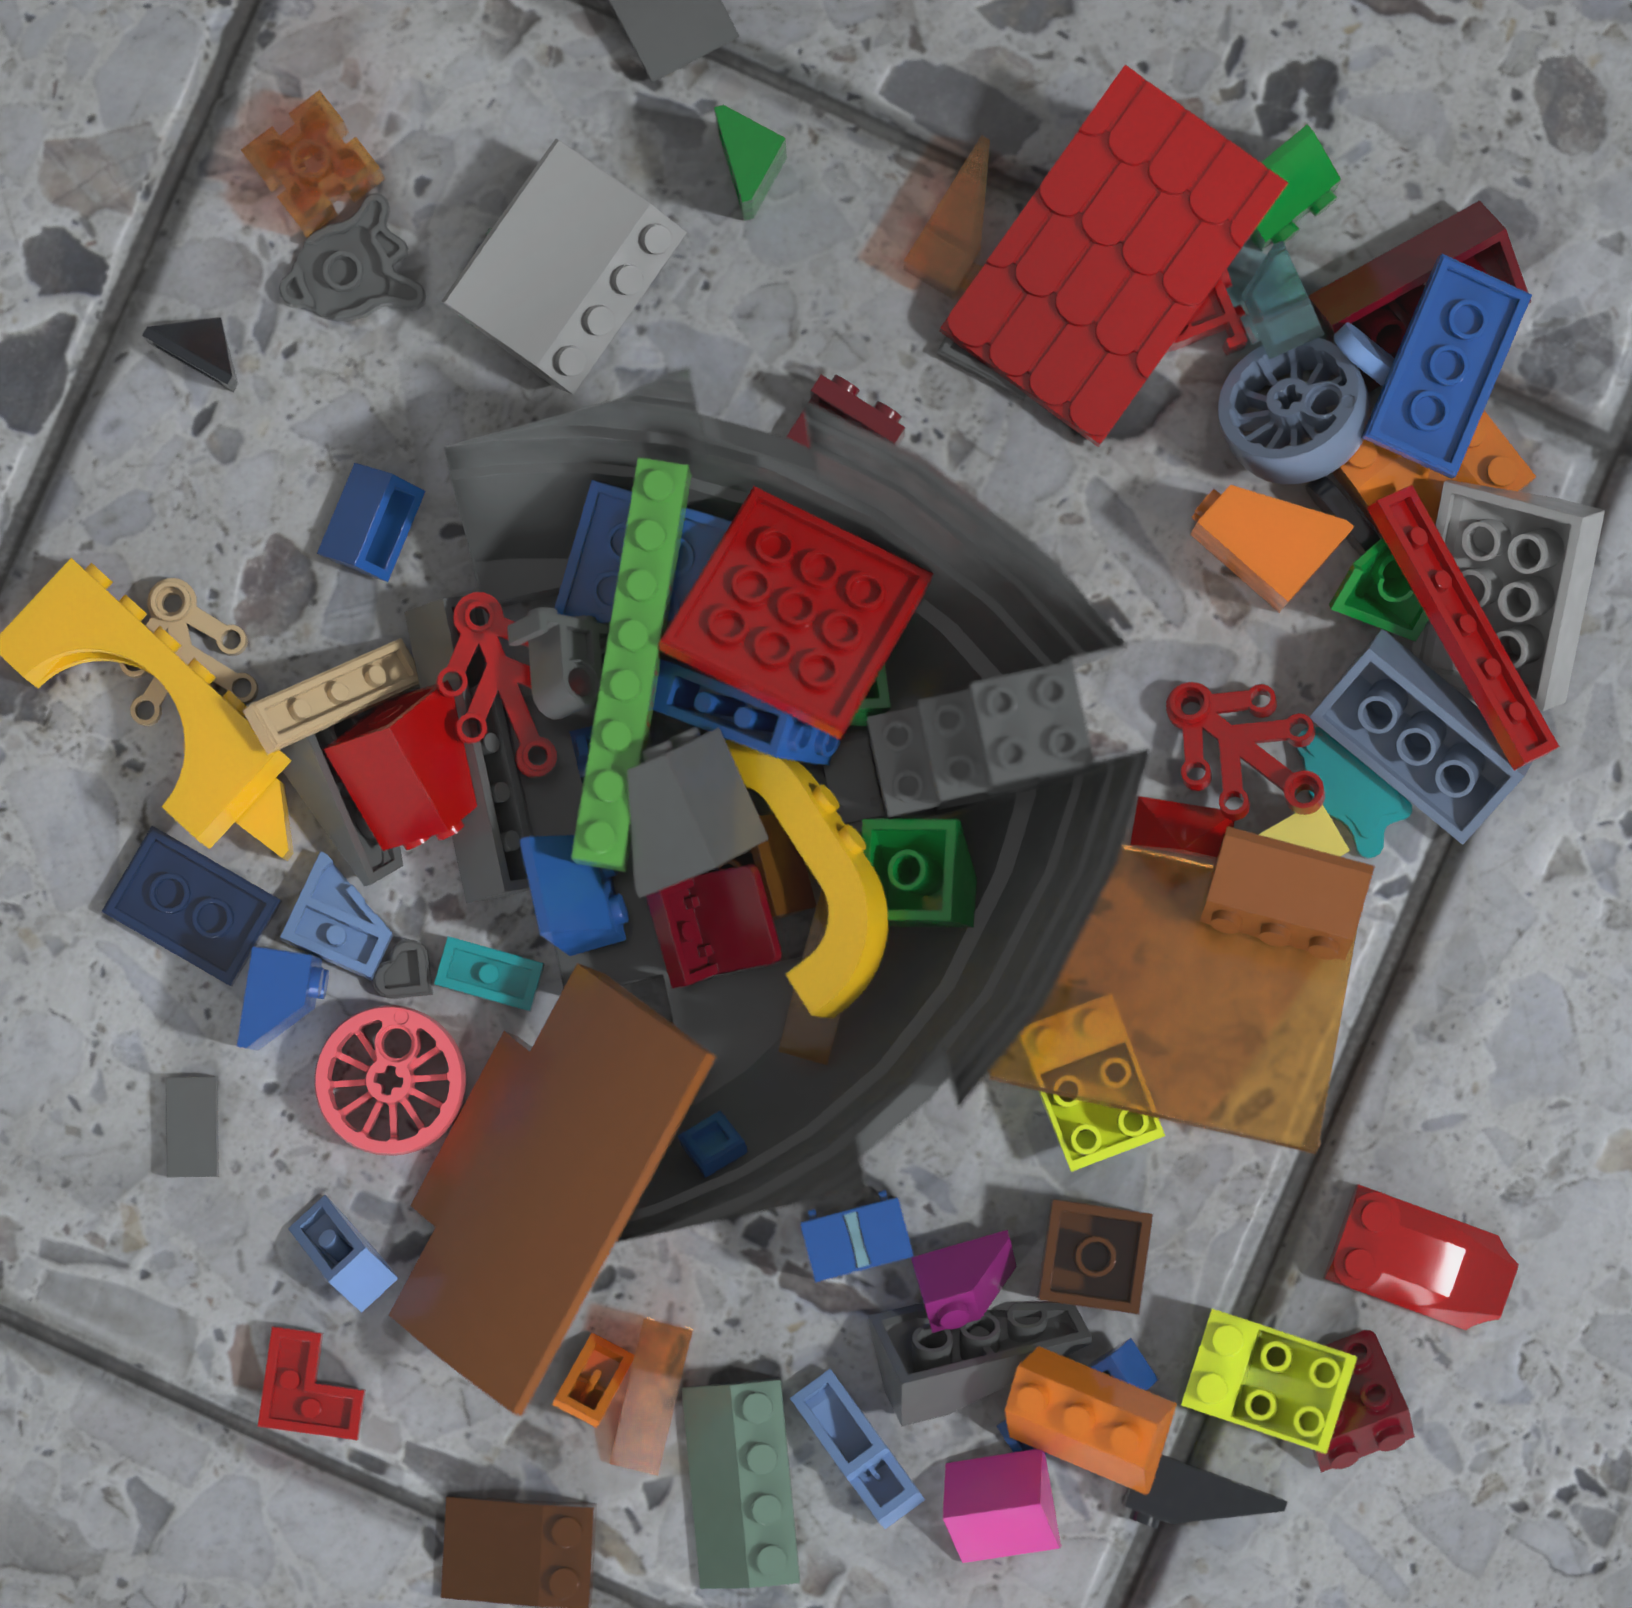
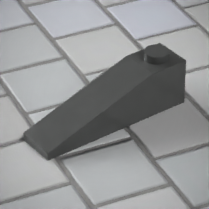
[279,706,403,886]
[868,1303,1092,1426]

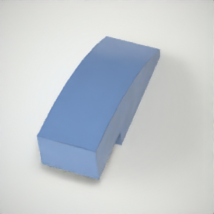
[790,1369,926,1529]

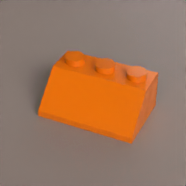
[1005,1346,1177,1495]

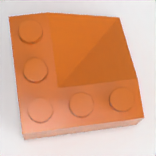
[1332,410,1536,536]

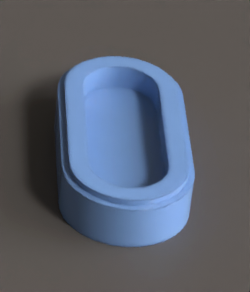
[1334,322,1394,386]

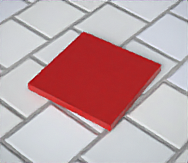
[659,486,933,739]

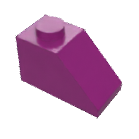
[911,1230,1017,1333]

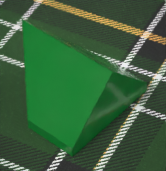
[1328,537,1429,642]

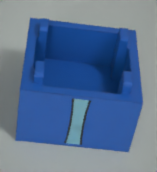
[800,1190,914,1282]

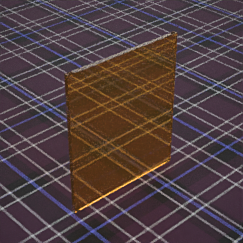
[989,845,1363,1154]

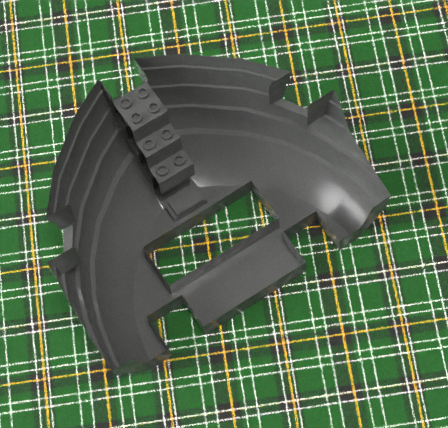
[444,367,1150,1243]

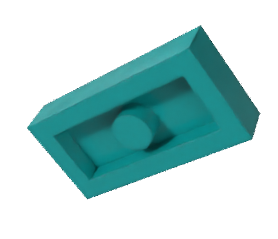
[434,936,545,1012]

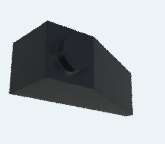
[1122,1454,1288,1529]

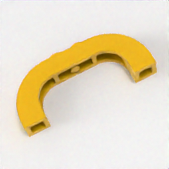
[725,740,888,1019]

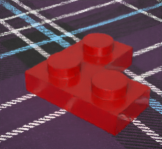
[257,1326,366,1440]

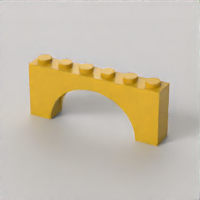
[0,558,291,849]

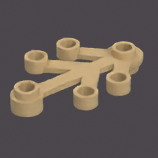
[119,578,259,754]

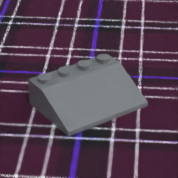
[442,139,687,394]
[1411,480,1605,711]

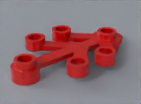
[436,592,557,778]
[1166,682,1325,821]

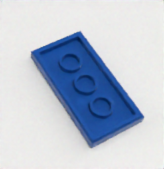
[1361,254,1532,479]

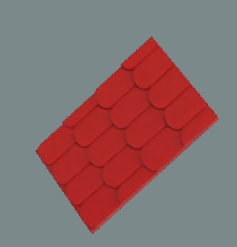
[939,64,1288,448]

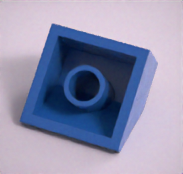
[519,835,629,956]
[237,946,329,1051]

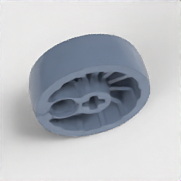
[1218,336,1371,484]

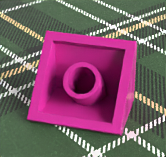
[943,1449,1061,1563]

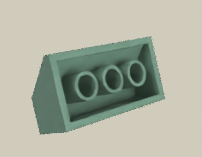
[681,1378,800,1589]

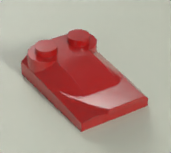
[1323,1184,1519,1330]

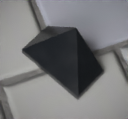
[142,317,238,392]

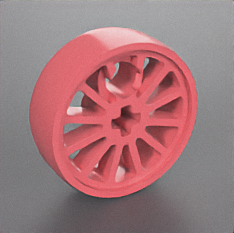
[314,1005,466,1156]

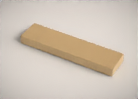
[243,638,420,755]

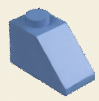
[288,1195,398,1313]

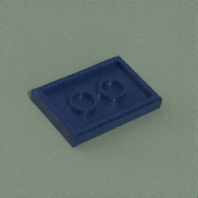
[101,826,282,987]

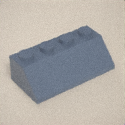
[1309,629,1532,845]

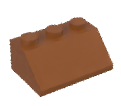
[1199,826,1375,961]

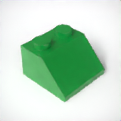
[1250,124,1341,251]
[862,819,977,928]

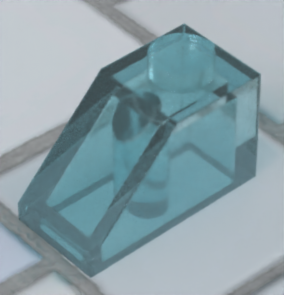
[1240,241,1324,359]

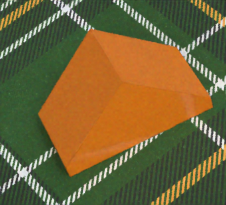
[552,1332,636,1428]

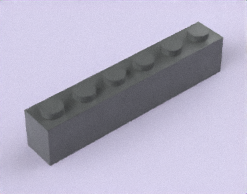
[404,596,530,903]

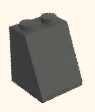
[627,727,769,898]

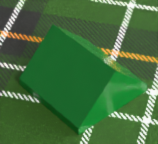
[714,105,787,221]

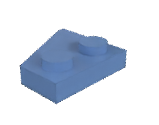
[280,851,393,981]

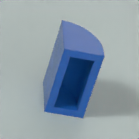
[317,463,426,582]

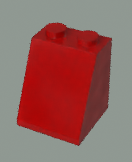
[324,680,477,851]

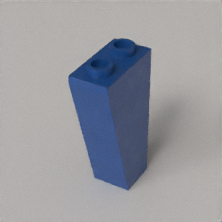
[653,656,840,765]

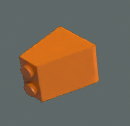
[1190,484,1354,613]

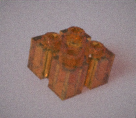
[241,90,385,238]

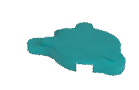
[1296,726,1413,859]

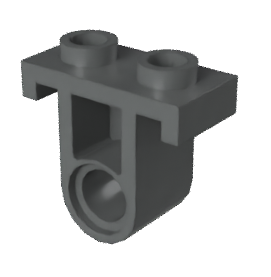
[508,607,610,719]

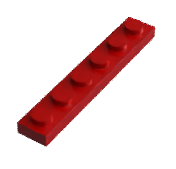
[1367,485,1560,771]

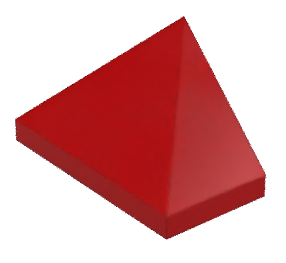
[1130,796,1235,859]

